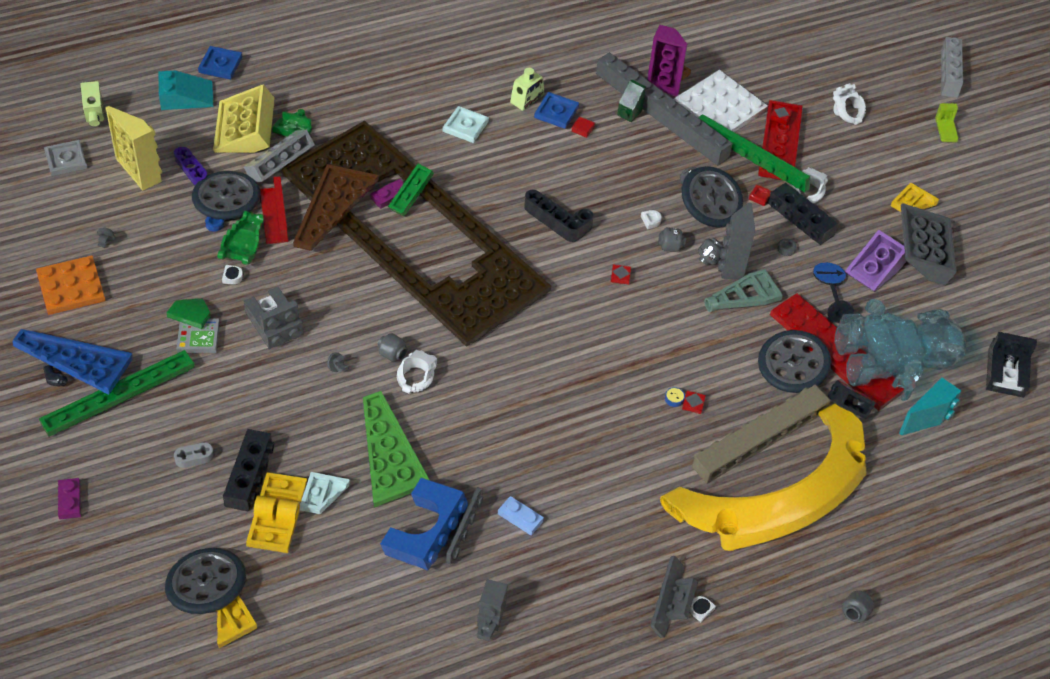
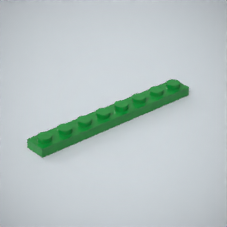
[698,114,810,192]
[39,350,195,437]

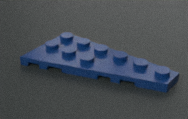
[13,329,133,395]

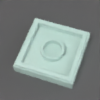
[443,106,489,143]

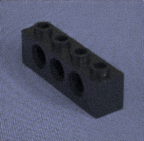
[768,182,838,245]
[223,429,275,512]

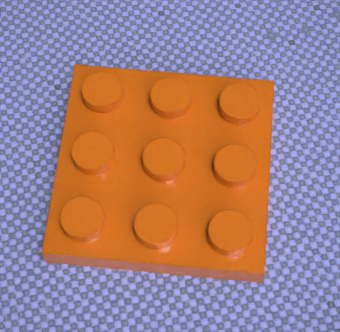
[36,255,105,315]

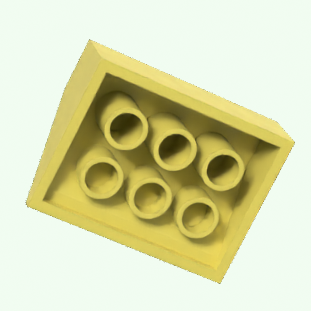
[213,84,274,153]
[105,106,162,191]

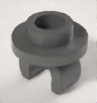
[97,227,115,248]
[327,352,348,372]

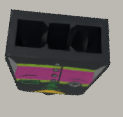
[828,380,876,419]

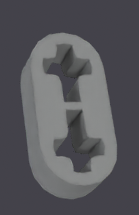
[174,443,214,468]

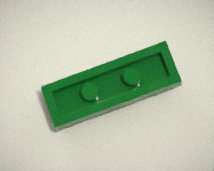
[388,164,434,216]

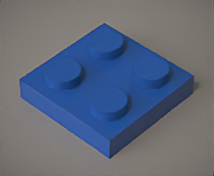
[198,46,242,80]
[534,92,579,129]

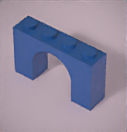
[380,478,468,570]

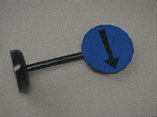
[813,262,854,323]

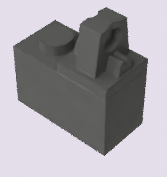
[477,579,508,641]

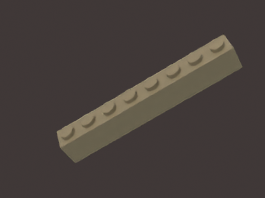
[692,385,831,484]

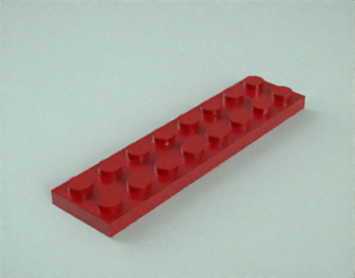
[770,293,906,411]

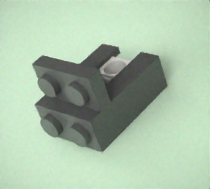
[244,287,304,349]

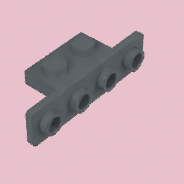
[446,487,483,565]
[651,556,698,638]

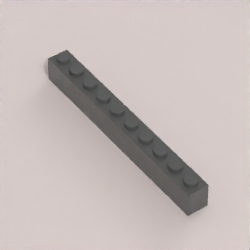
[596,52,732,166]

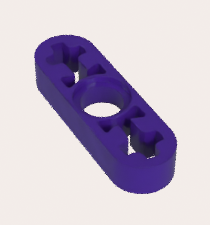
[174,147,207,185]

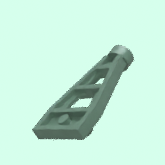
[704,269,783,312]

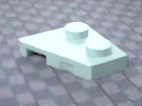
[300,472,350,514]

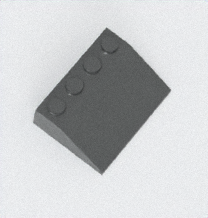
[901,203,956,285]

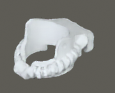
[833,83,866,125]
[792,167,828,203]
[397,350,437,394]

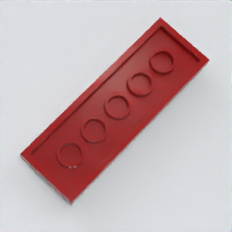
[758,100,803,180]

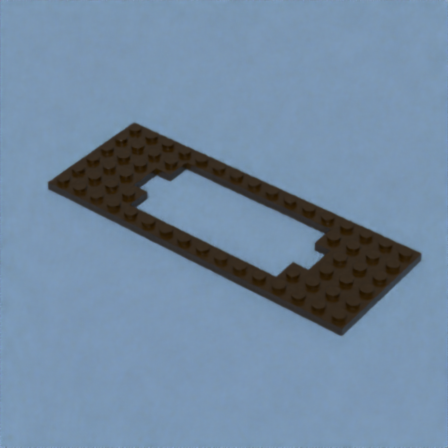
[281,121,552,347]

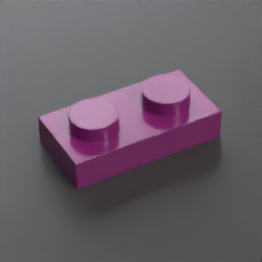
[370,179,404,209]
[58,478,81,520]

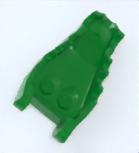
[217,211,264,265]

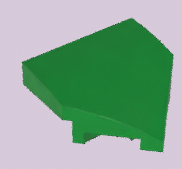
[273,109,312,137]
[166,298,211,329]

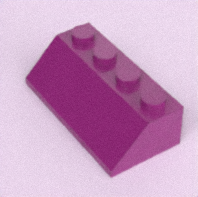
[647,24,688,96]

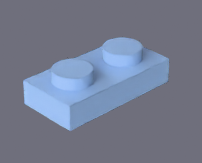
[498,496,544,536]

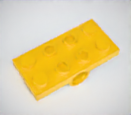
[246,472,307,553]

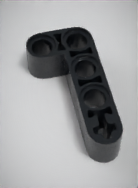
[524,189,594,242]

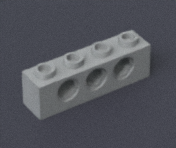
[941,37,963,98]
[244,130,315,182]

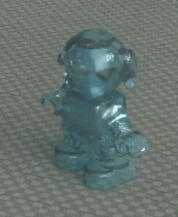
[835,299,967,401]

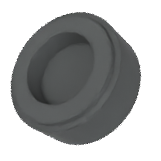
[777,239,796,256]

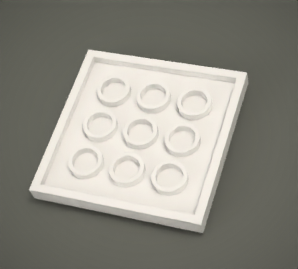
[673,70,768,132]

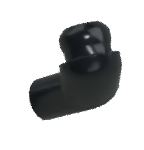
[43,365,68,387]

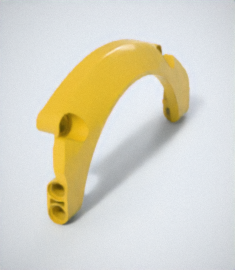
[660,403,866,551]

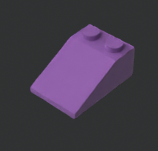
[845,230,906,292]

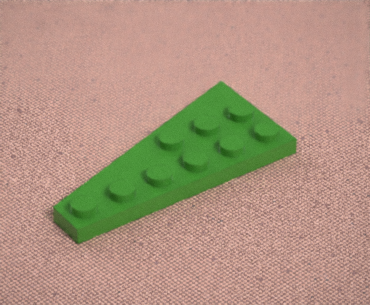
[363,391,429,508]

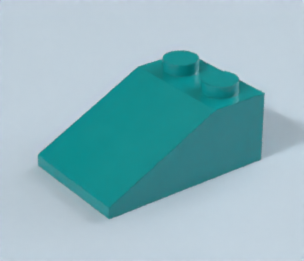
[158,70,214,110]
[899,378,961,436]

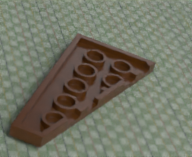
[293,164,379,251]

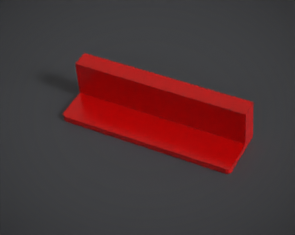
[260,176,288,244]

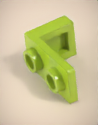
[935,103,958,142]

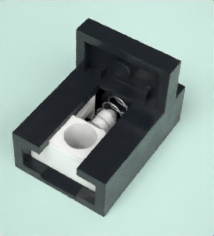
[986,332,1037,398]

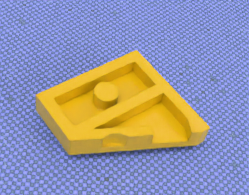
[891,183,939,212]
[217,596,257,648]

